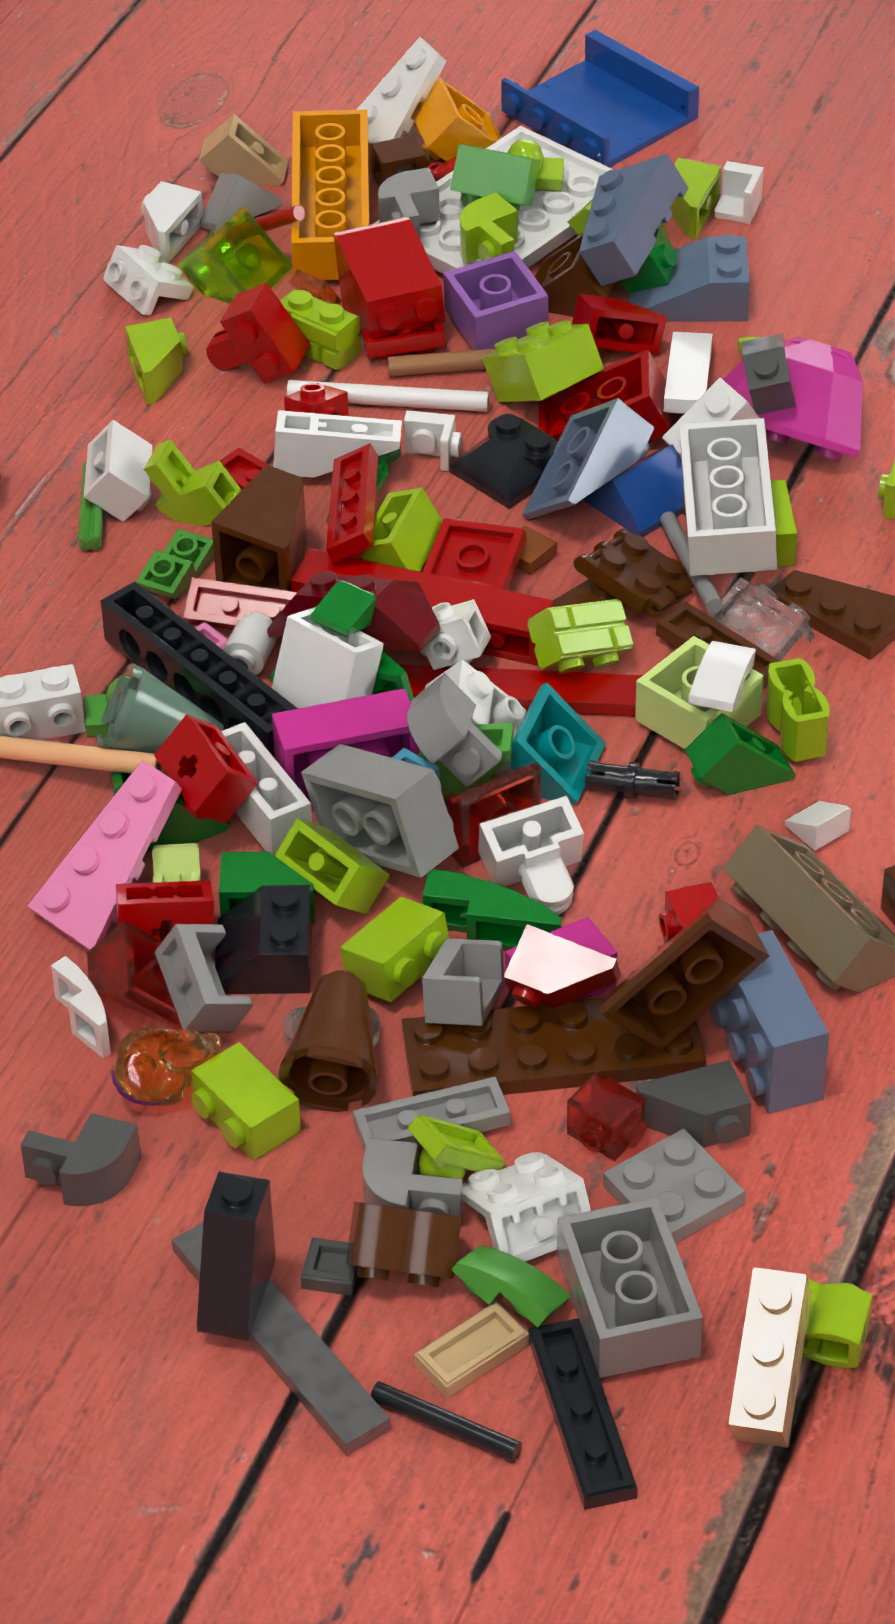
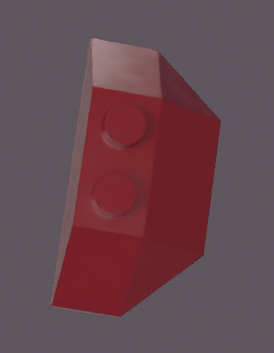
[267,571,441,652]

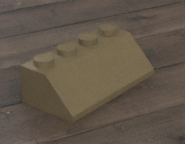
[723,825,895,993]

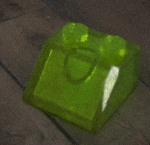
[177,206,293,304]

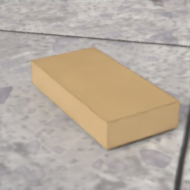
[414,1301,529,1398]

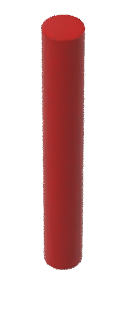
[223,205,305,242]

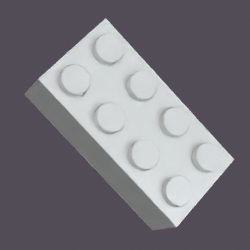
[679,418,777,576]

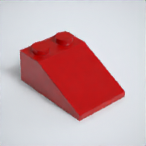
[539,349,671,442]

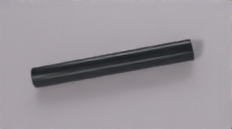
[370,1381,522,1462]

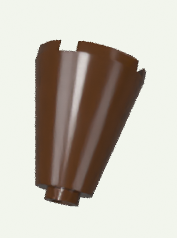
[279,970,378,1112]

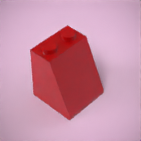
[333,217,446,339]

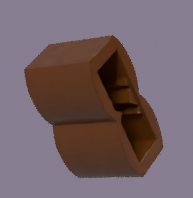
[346,1201,462,1287]

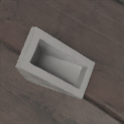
[200,173,283,231]

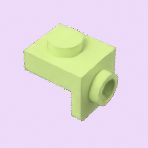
[152,843,201,882]

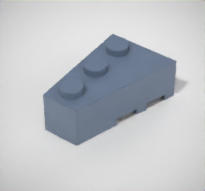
[579,154,689,286]

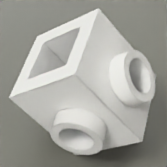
[420,599,491,670]

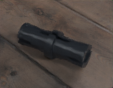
[585,760,681,801]

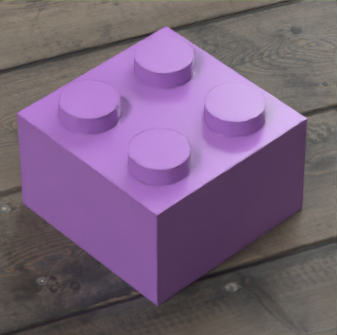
[443,251,549,350]

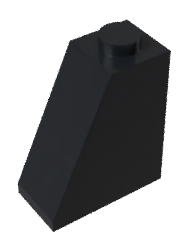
[197,1171,276,1341]

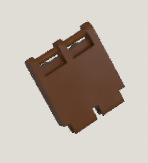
[574,529,694,617]

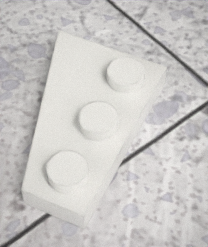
[356,37,447,143]

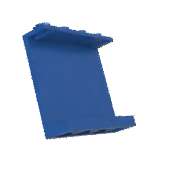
[501,29,699,168]

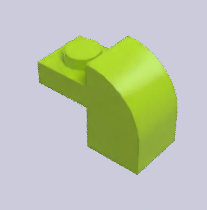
[460,192,518,263]
[143,439,242,526]

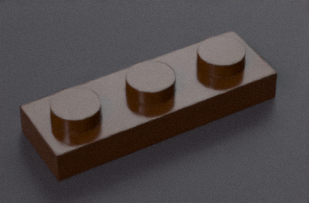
[656,602,780,689]

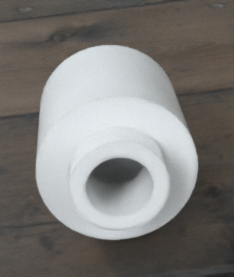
[223,612,277,675]

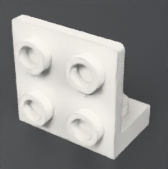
[462,1152,591,1262]

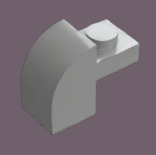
[378,168,440,239]
[407,673,502,787]
[362,1138,463,1226]

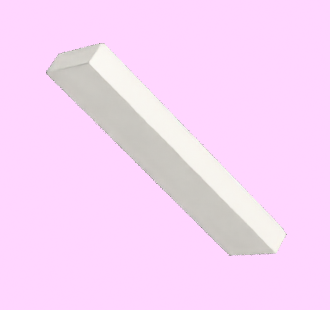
[663,332,713,414]

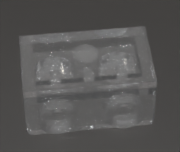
[709,577,815,661]

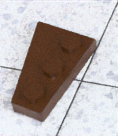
[767,570,895,660]

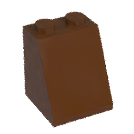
[211,465,307,592]

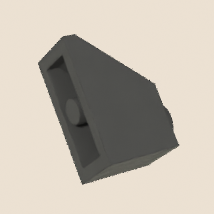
[742,333,796,415]
[635,1060,751,1148]

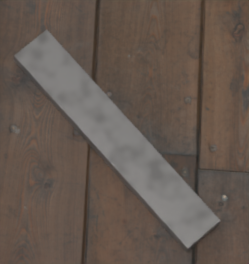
[172,1222,391,1456]

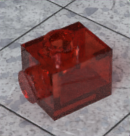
[567,1071,647,1161]

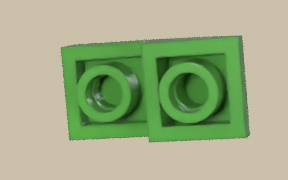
[136,529,214,599]
[451,1245,572,1328]

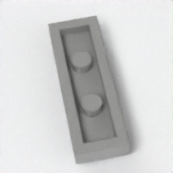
[353,1076,511,1153]

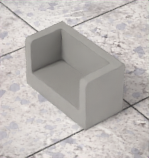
[155,924,253,1032]
[422,938,505,1026]

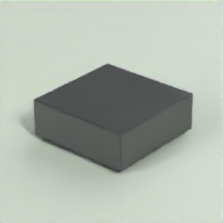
[301,1237,358,1296]

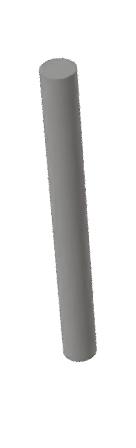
[660,512,723,613]

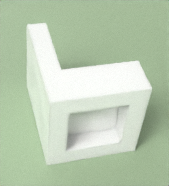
[714,161,764,224]

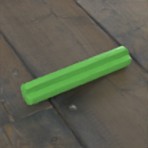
[78,462,104,551]

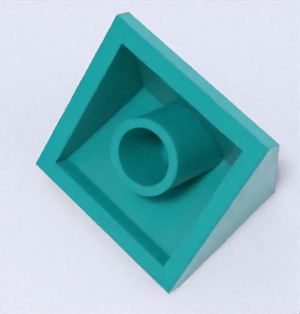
[510,682,606,805]

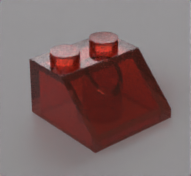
[443,762,541,868]

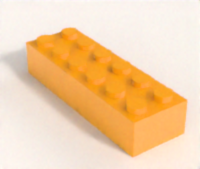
[291,109,370,282]

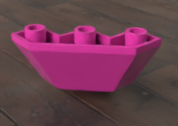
[723,337,863,461]

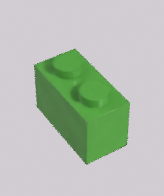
[450,144,541,211]

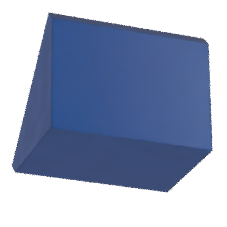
[583,444,685,537]

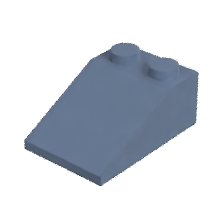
[629,235,750,322]
[522,399,655,520]

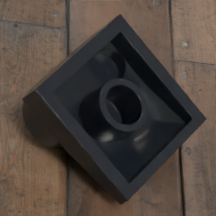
[450,414,558,509]

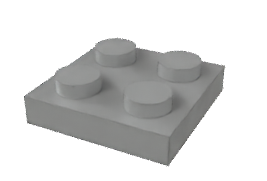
[603,1128,745,1244]

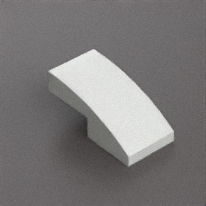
[688,641,756,712]
[51,956,111,1059]

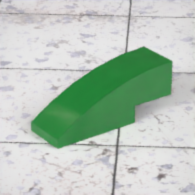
[423,869,562,951]

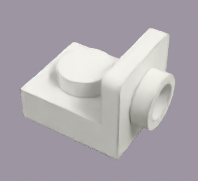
[404,410,462,471]

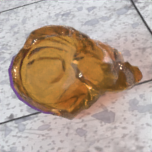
[111,1025,222,1106]

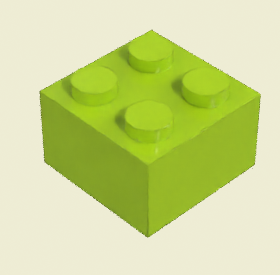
[482,320,604,402]

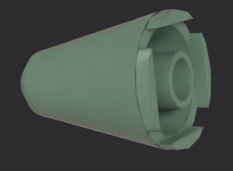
[97,664,224,754]

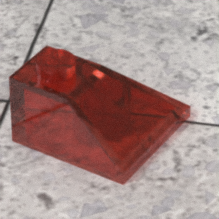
[87,921,201,1036]

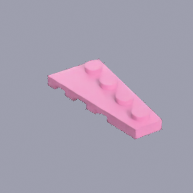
[27,760,182,958]

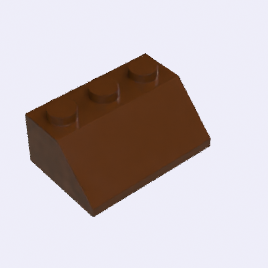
[599,898,770,1050]

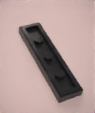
[528,1318,637,1510]

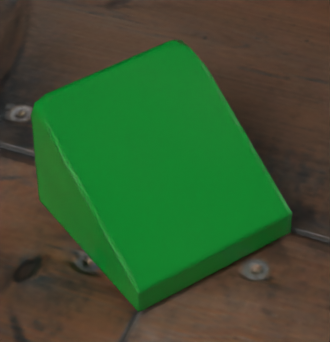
[310,581,376,637]

